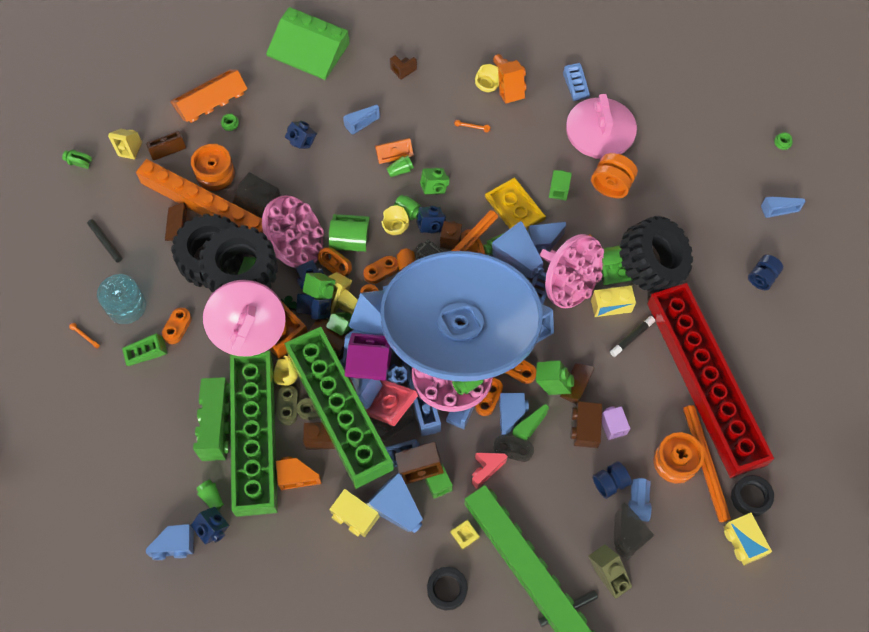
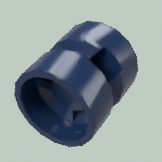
[748,255,784,290]
[592,461,632,499]

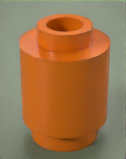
[396,248,416,272]

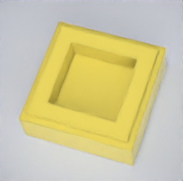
[450,519,480,550]

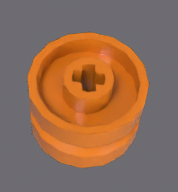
[191,144,235,191]
[591,153,638,199]
[653,432,705,484]

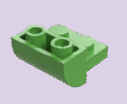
[329,214,370,251]
[601,245,632,286]

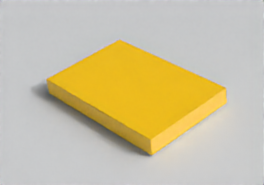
[485,177,546,230]

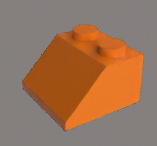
[269,301,308,359]

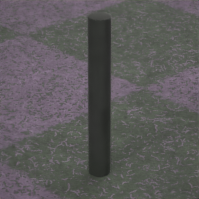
[87,219,122,263]
[538,590,598,627]

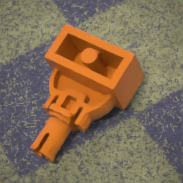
[493,54,527,104]

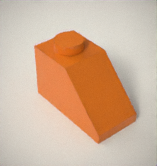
[276,457,321,490]

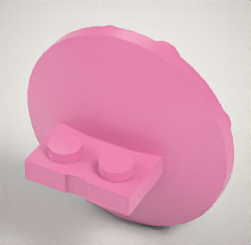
[566,94,637,159]
[262,195,324,268]
[540,234,604,308]
[203,280,285,356]
[412,367,493,412]

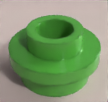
[221,114,239,131]
[774,133,793,150]

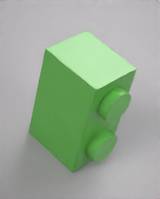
[536,361,574,395]

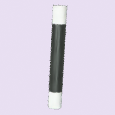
[610,316,655,357]

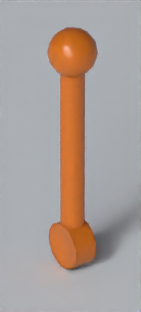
[454,120,490,132]
[69,323,100,349]

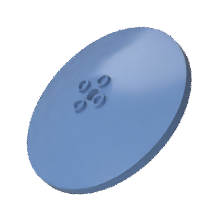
[380,251,543,381]

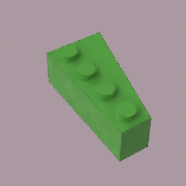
[193,377,231,461]

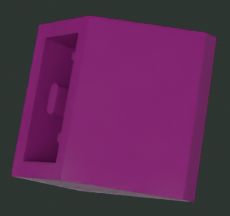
[345,333,392,381]

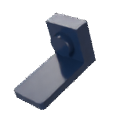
[296,294,332,320]

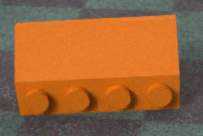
[170,69,247,123]

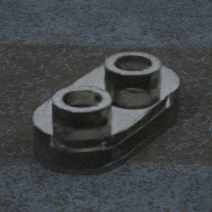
[493,435,534,462]

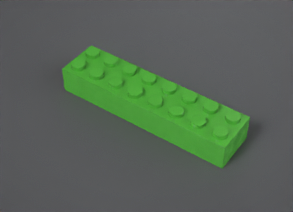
[284,327,394,489]
[230,351,278,517]

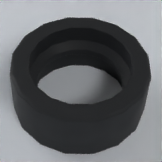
[731,475,774,517]
[427,567,468,611]

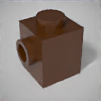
[440,221,462,250]

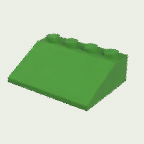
[266,7,350,80]

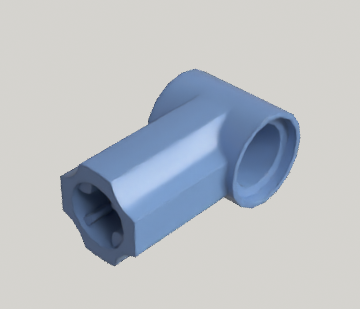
[386,364,408,385]
[627,478,652,522]

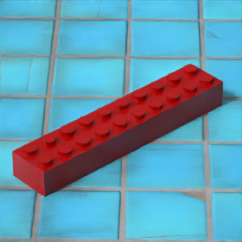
[647,283,774,478]

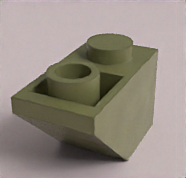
[588,544,632,599]

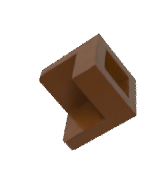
[390,55,417,80]

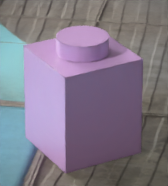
[602,406,630,440]

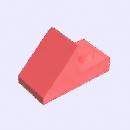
[472,453,508,489]

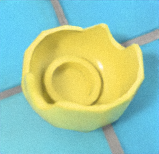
[475,64,499,93]
[381,205,410,235]
[273,356,298,386]

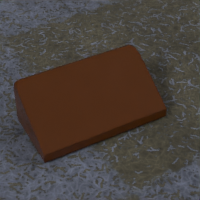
[146,131,186,160]
[165,203,187,241]
[560,363,594,405]

